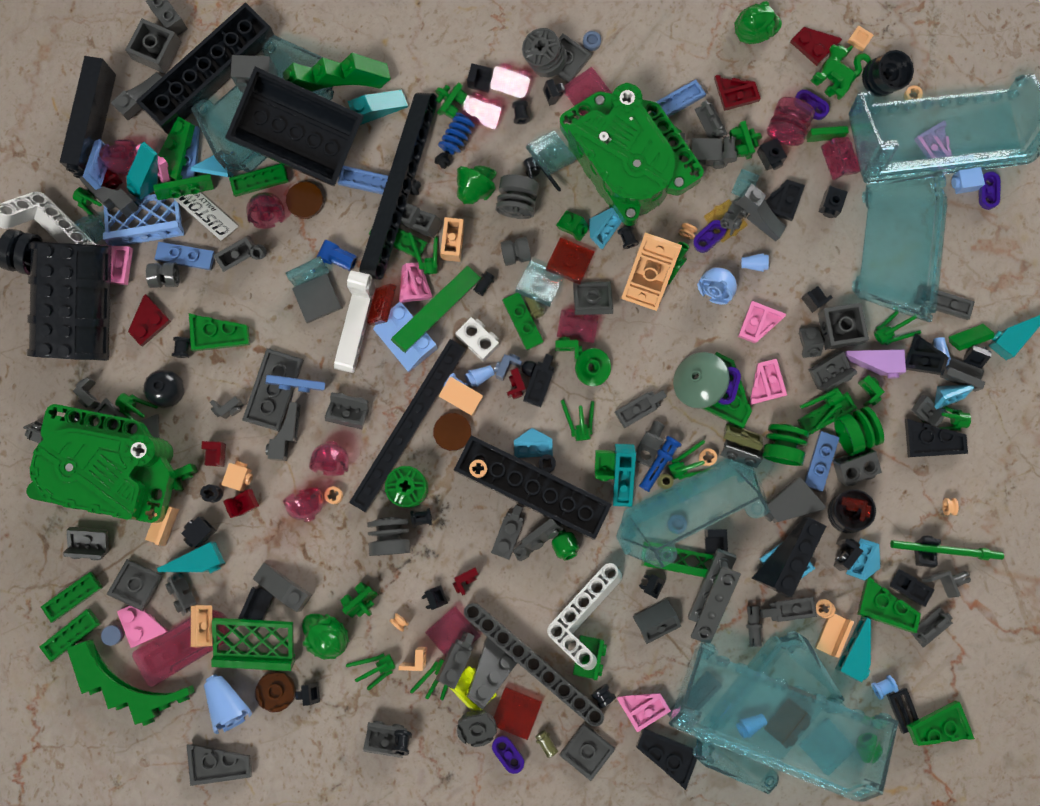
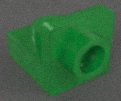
[173,464,198,492]

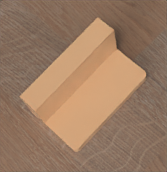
[439,377,483,416]
[145,503,179,546]
[191,605,212,648]
[814,614,854,658]
[398,647,427,671]

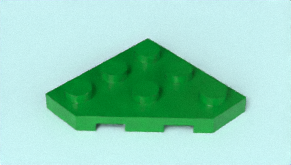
[702,352,752,429]

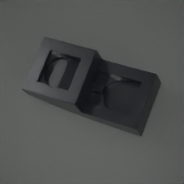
[890,569,934,607]

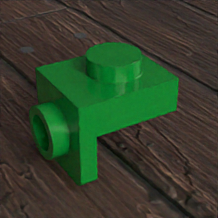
[556,210,589,241]
[555,337,582,362]
[858,375,885,407]
[594,450,615,481]

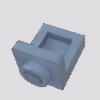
[494,354,522,381]

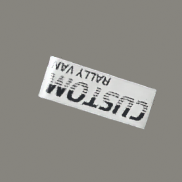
[174,193,238,241]

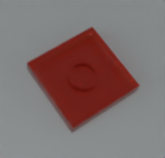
[545,237,594,285]
[367,284,397,326]
[493,687,542,740]

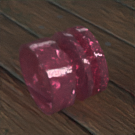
[766,97,815,146]

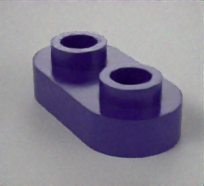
[794,90,830,120]
[979,172,1001,210]
[693,220,727,253]
[718,367,741,405]
[492,735,524,774]

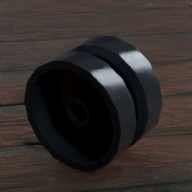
[0,229,43,275]

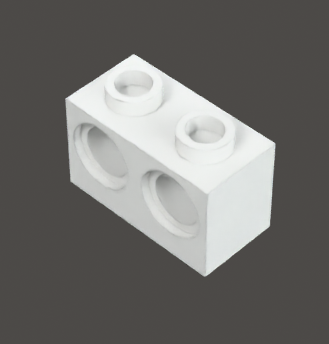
[455,317,499,362]

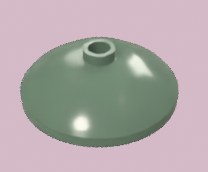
[673,352,730,409]

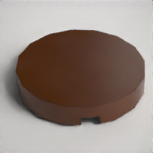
[286,182,324,219]
[433,413,471,451]
[255,671,296,712]

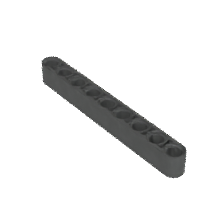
[464,603,604,727]

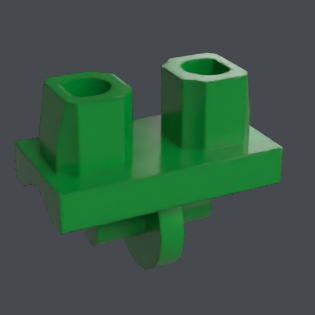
[435,82,468,119]
[729,121,762,160]
[340,582,379,618]

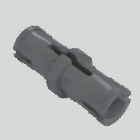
[746,606,762,647]

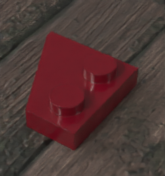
[790,27,842,66]
[714,75,761,111]
[128,294,171,347]

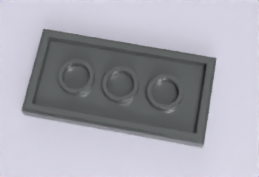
[242,348,304,432]

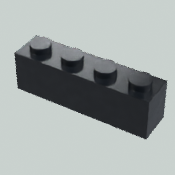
[751,517,827,597]

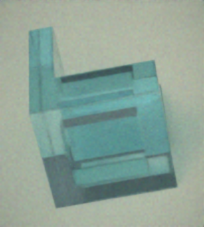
[731,169,760,196]
[74,214,105,243]

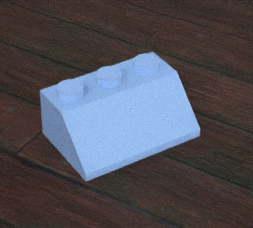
[373,302,438,373]

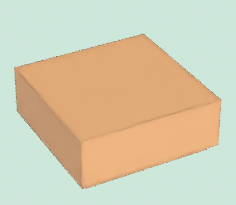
[847,25,874,52]

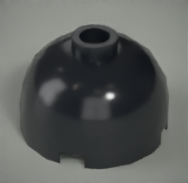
[143,370,184,408]

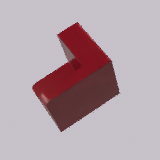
[201,441,226,467]

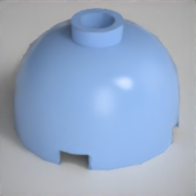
[697,268,737,305]

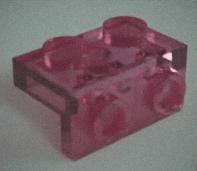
[490,63,533,99]
[461,92,504,129]
[821,137,861,180]
[557,308,598,343]

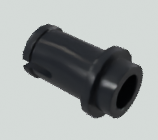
[473,271,495,296]

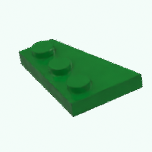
[158,116,195,180]
[189,313,250,352]
[857,577,921,634]
[907,701,975,746]

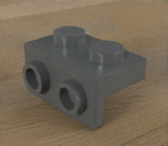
[808,350,857,393]
[325,392,369,430]
[63,527,109,560]
[363,721,407,758]

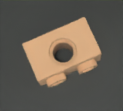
[440,217,465,262]

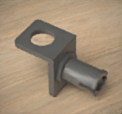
[636,421,664,467]
[922,571,971,598]

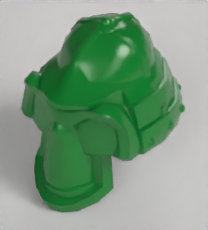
[734,1,782,45]
[457,166,497,204]
[302,614,350,660]

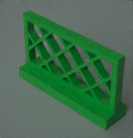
[211,618,295,671]

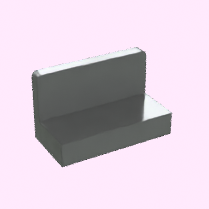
[940,357,985,392]
[633,599,682,644]

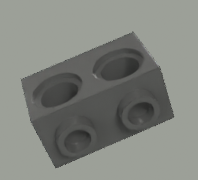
[146,0,188,36]
[832,447,882,486]

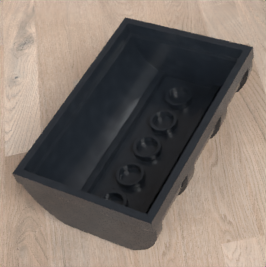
[225,66,364,187]
[27,241,111,361]

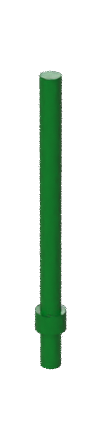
[890,540,1004,560]

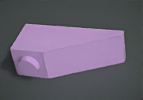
[844,350,906,379]

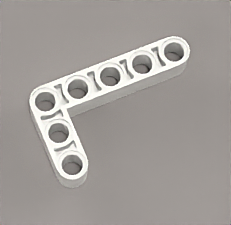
[0,192,96,245]
[334,270,376,373]
[547,563,622,670]

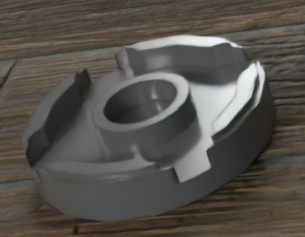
[457,710,497,747]

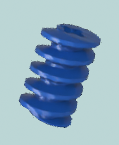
[438,113,475,155]

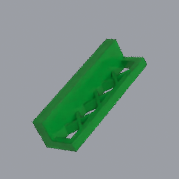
[641,542,714,577]

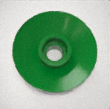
[575,348,611,386]

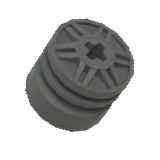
[522,28,567,78]
[495,175,539,219]
[367,517,411,556]

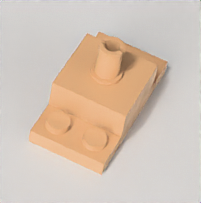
[621,232,682,311]

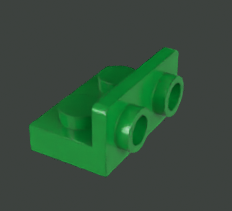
[573,635,607,680]

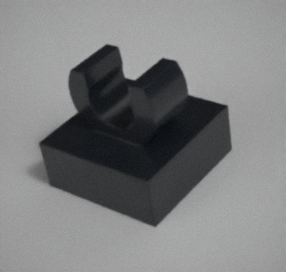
[543,79,565,106]
[963,345,992,369]
[639,574,665,599]
[422,585,448,610]
[295,682,320,706]

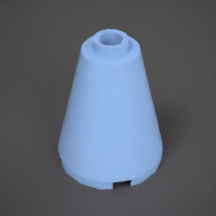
[204,674,252,734]

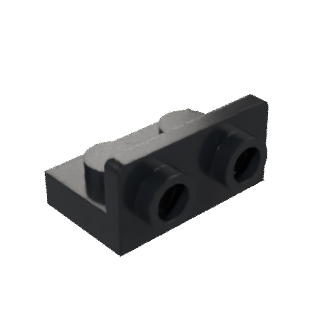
[834,538,863,571]

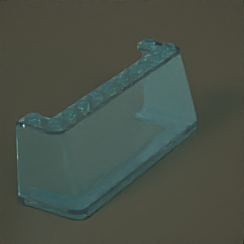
[848,74,1040,183]
[669,643,899,802]

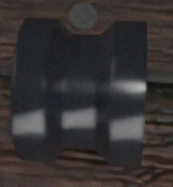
[591,684,616,709]

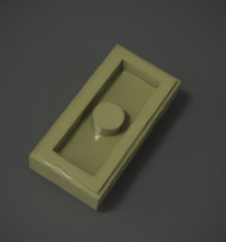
[724,424,763,451]

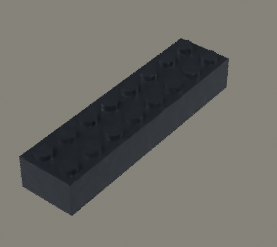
[136,2,275,135]
[454,435,612,540]

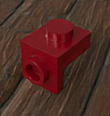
[223,489,259,518]

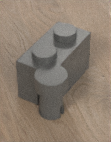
[689,136,737,169]
[213,236,267,272]

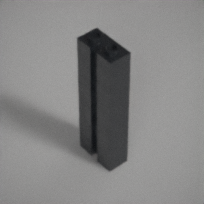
[60,56,116,178]

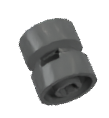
[500,237,531,266]
[146,262,180,288]

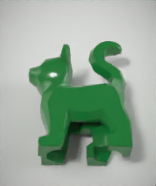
[810,44,871,100]

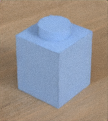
[951,167,985,194]

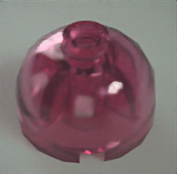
[99,139,137,175]
[246,192,285,229]
[309,441,349,476]
[283,487,324,522]

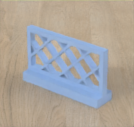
[103,194,184,246]

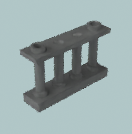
[688,548,741,645]

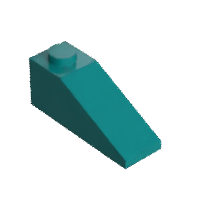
[347,89,408,125]
[127,142,158,200]
[988,315,1040,360]
[613,444,636,507]
[156,542,225,574]
[835,616,871,683]

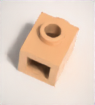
[221,461,253,492]

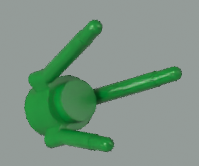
[73,187,105,230]
[408,232,439,274]
[874,311,921,346]
[800,387,844,429]
[115,393,158,420]
[561,400,594,441]
[939,406,971,431]
[668,440,712,480]
[346,653,396,690]
[410,659,448,701]

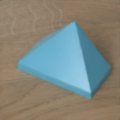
[191,153,234,178]
[589,208,622,249]
[934,385,974,410]
[514,428,553,458]
[846,538,880,581]

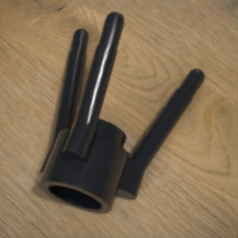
[523,157,561,201]

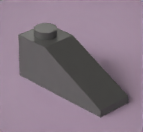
[253,562,312,612]

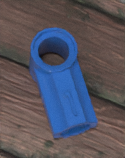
[316,240,357,271]

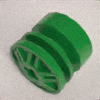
[834,406,885,456]
[762,424,810,466]
[385,466,428,508]

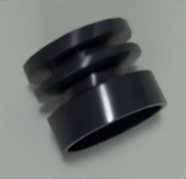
[862,50,914,97]
[827,489,876,533]

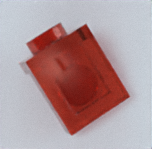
[841,496,872,521]

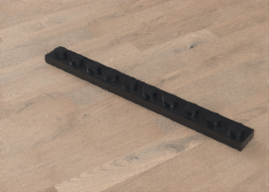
[349,339,467,513]

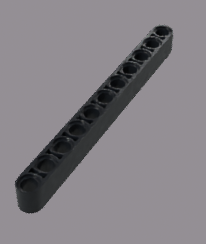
[359,93,437,280]

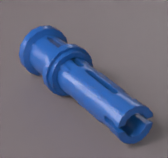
[639,436,682,492]

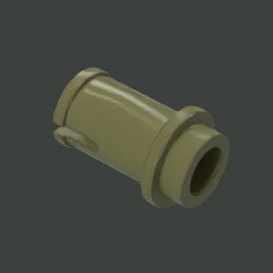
[524,293,545,319]
[657,474,674,489]
[535,730,558,758]

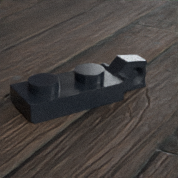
[523,354,554,408]

